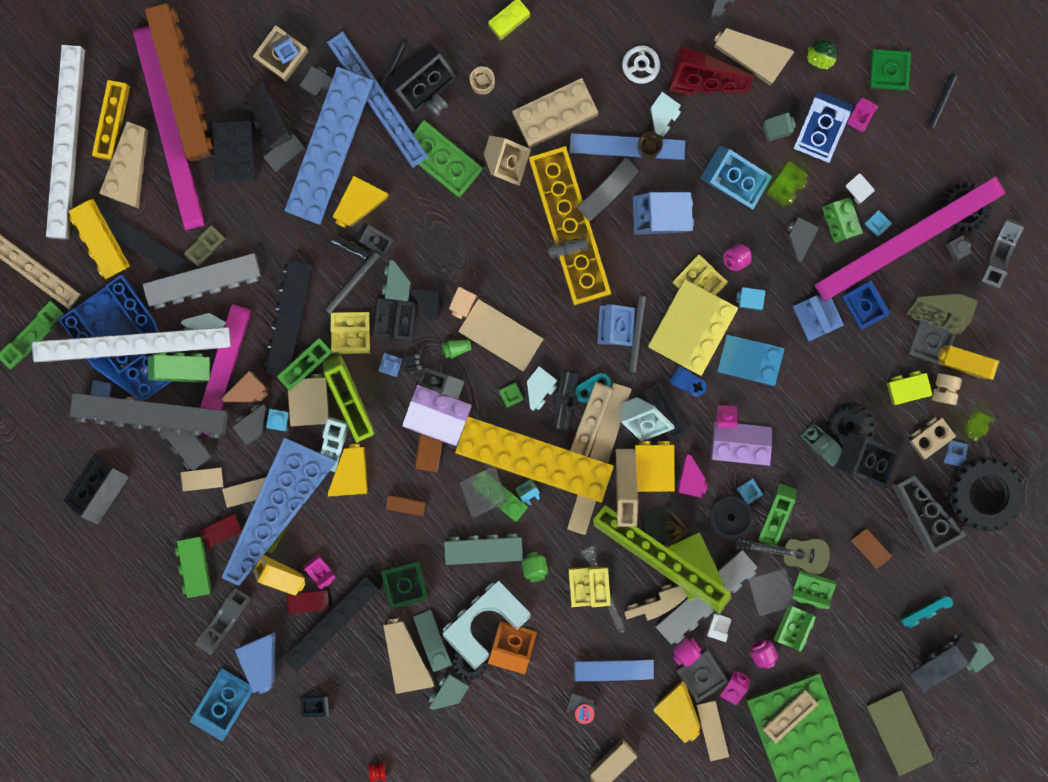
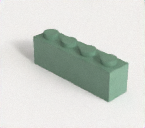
[444,533,523,565]

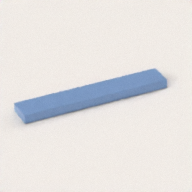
[570,133,685,160]

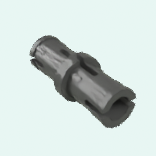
[548,237,588,258]

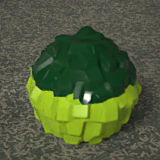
[807,39,837,69]

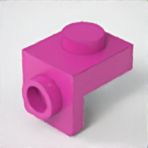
[847,98,878,132]
[716,405,738,428]
[303,555,335,589]
[720,671,750,706]

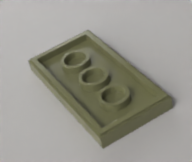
[866,690,934,776]

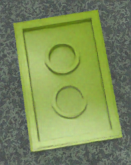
[668,533,724,601]

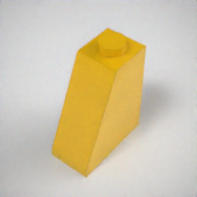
[333,176,389,228]
[938,345,999,380]
[328,444,368,496]
[253,554,305,596]
[653,680,701,743]

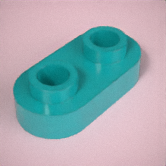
[575,373,611,403]

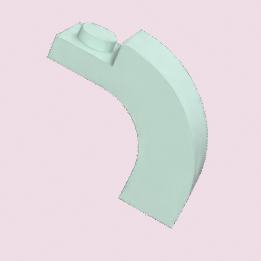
[321,417,348,472]

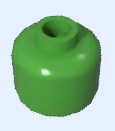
[521,552,548,582]

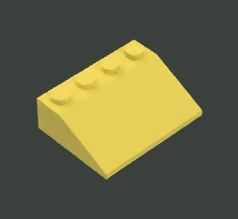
[648,279,738,376]

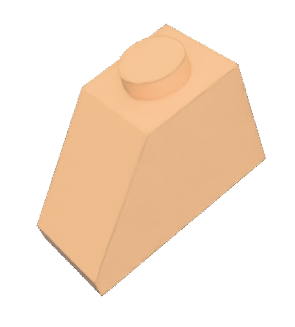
[449,287,477,319]

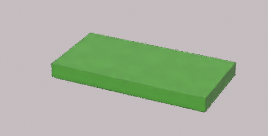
[413,120,483,198]

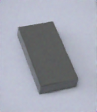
[263,133,305,172]

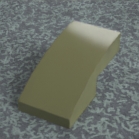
[184,225,225,268]

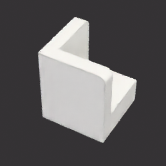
[846,173,875,205]
[706,613,731,642]

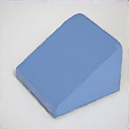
[271,35,299,64]
[90,380,112,398]
[944,440,968,467]

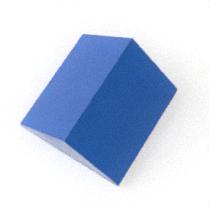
[843,281,890,330]

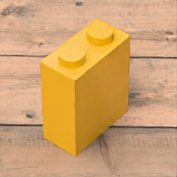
[635,441,675,492]

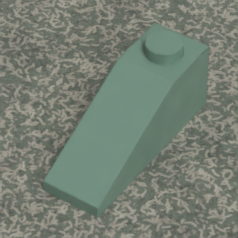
[413,610,452,672]

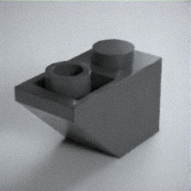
[233,404,268,446]

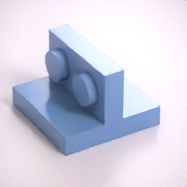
[793,294,844,341]
[597,305,635,346]

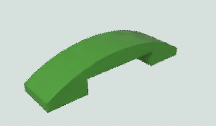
[0,301,64,370]

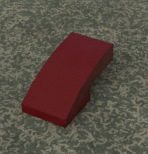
[199,514,242,548]
[286,590,329,614]

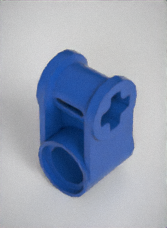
[669,365,706,396]

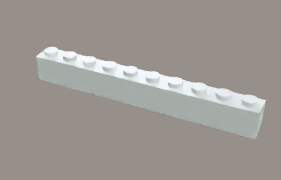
[46,45,85,240]
[32,327,231,362]

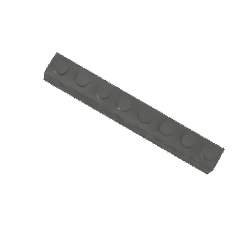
[70,393,228,438]

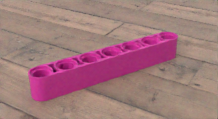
[200,304,251,435]

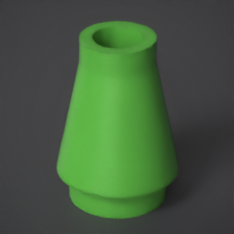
[442,339,471,359]

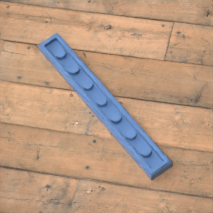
[327,31,428,168]

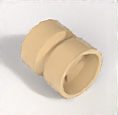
[470,66,495,95]
[932,373,962,405]

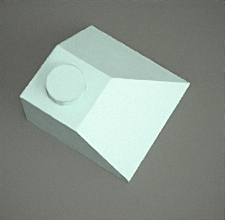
[621,398,674,442]

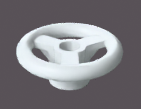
[622,46,660,84]

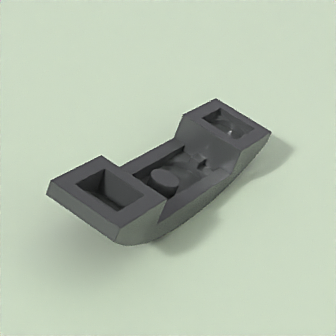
[576,157,639,221]

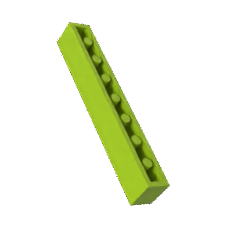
[593,505,731,614]

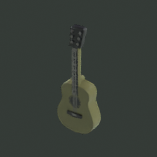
[735,537,830,574]

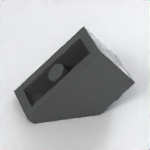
[787,217,819,263]
[418,367,464,400]

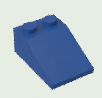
[794,91,853,163]

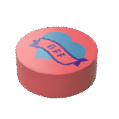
[575,704,594,724]

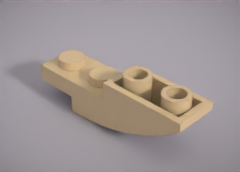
[624,584,687,621]

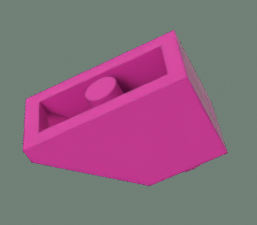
[677,455,708,497]

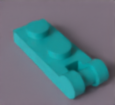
[899,596,953,628]

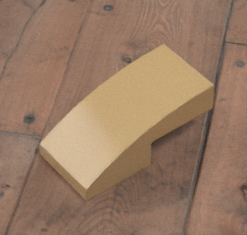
[180,468,223,491]

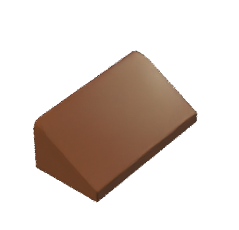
[414,433,443,472]
[386,495,426,516]
[851,528,892,569]

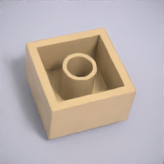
[253,25,309,82]

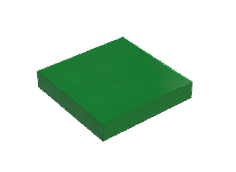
[870,49,911,91]

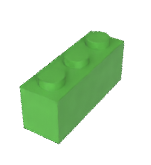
[148,352,210,382]
[175,536,212,598]

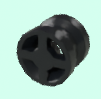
[404,354,425,372]

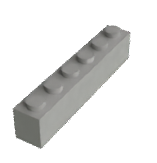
[143,254,262,310]
[655,550,758,645]

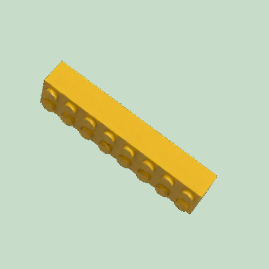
[529,146,611,306]
[455,417,614,503]

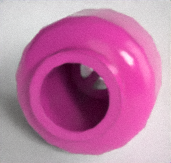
[723,243,752,271]
[673,638,702,667]
[750,639,778,669]

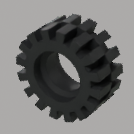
[453,652,488,680]

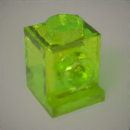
[964,411,994,442]

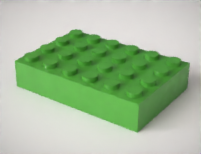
[746,672,860,782]

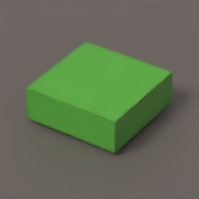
[498,382,524,407]

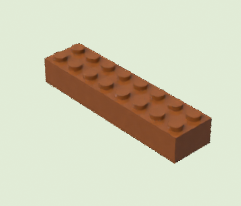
[145,3,214,162]

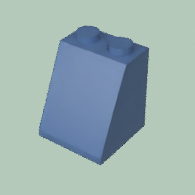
[633,192,694,235]
[235,632,276,694]

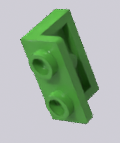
[822,198,863,243]
[792,570,836,609]
[774,605,816,652]

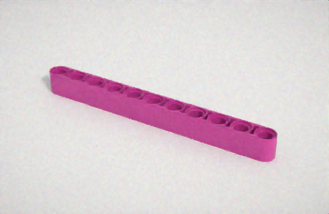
[133,25,205,230]
[814,177,1006,302]

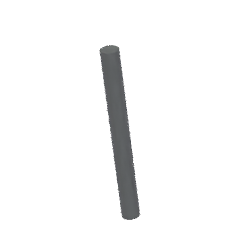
[325,251,380,314]
[629,296,646,373]

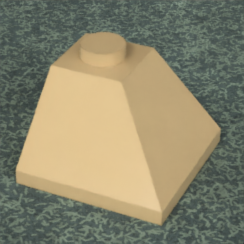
[484,136,531,186]

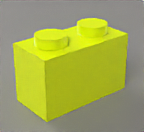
[488,0,530,40]
[887,371,932,405]

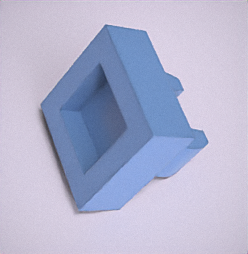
[379,353,403,377]

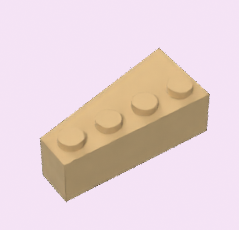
[100,122,148,209]

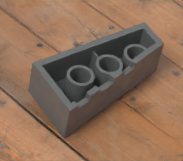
[892,476,967,553]

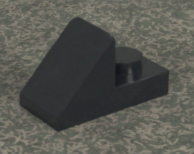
[355,222,393,256]

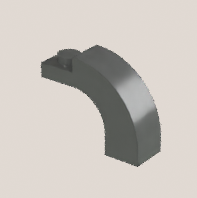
[982,217,1024,289]
[195,588,251,655]

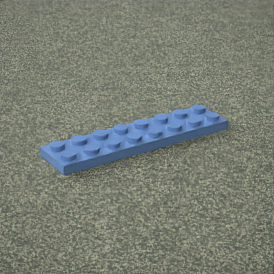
[285,67,374,225]

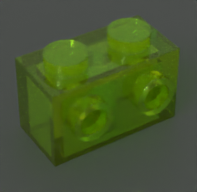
[766,161,808,207]

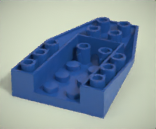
[58,274,172,402]

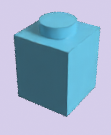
[736,287,765,311]
[266,409,290,431]

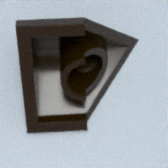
[663,508,690,548]

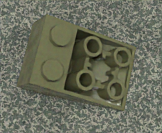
[907,294,978,335]

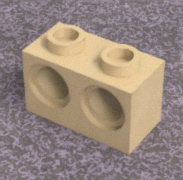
[909,417,956,459]

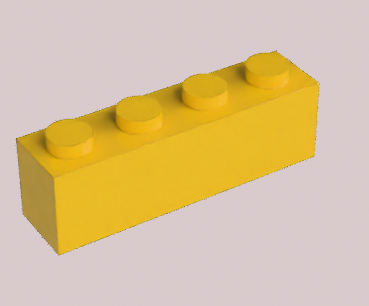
[92,80,130,161]
[68,199,130,279]

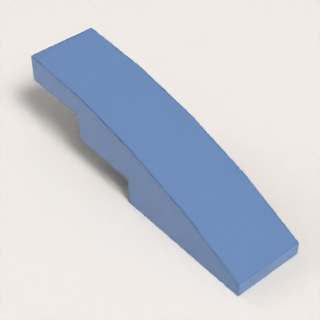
[574,659,654,681]

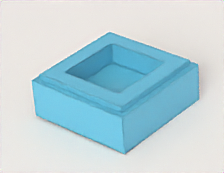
[865,210,892,237]
[737,478,763,504]

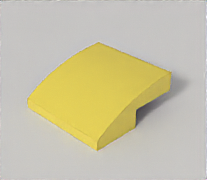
[673,255,728,296]
[331,312,370,354]
[568,567,611,607]

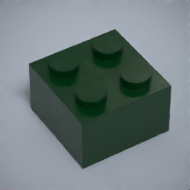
[381,561,429,609]

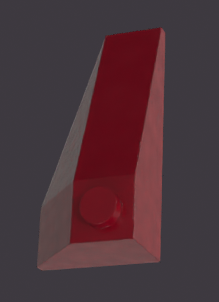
[669,47,754,95]

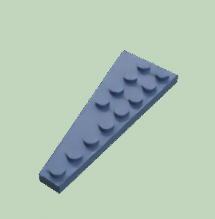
[222,438,336,586]

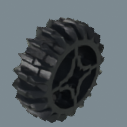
[939,182,992,234]

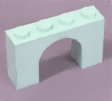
[443,581,531,670]

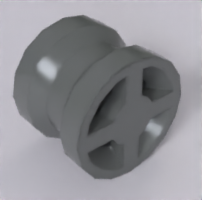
[425,93,448,117]

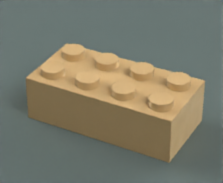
[512,78,598,148]

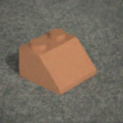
[222,372,269,402]

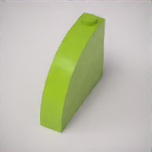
[323,354,374,442]

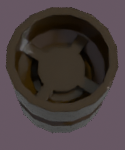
[637,131,663,159]

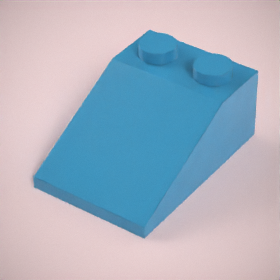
[700,145,772,209]
[717,335,784,386]
[189,668,253,741]

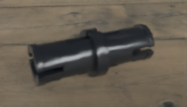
[330,234,370,262]

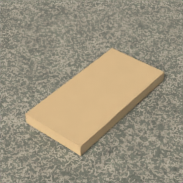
[458,299,543,372]

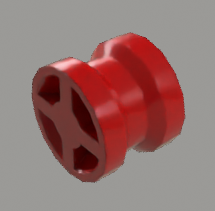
[368,762,386,782]

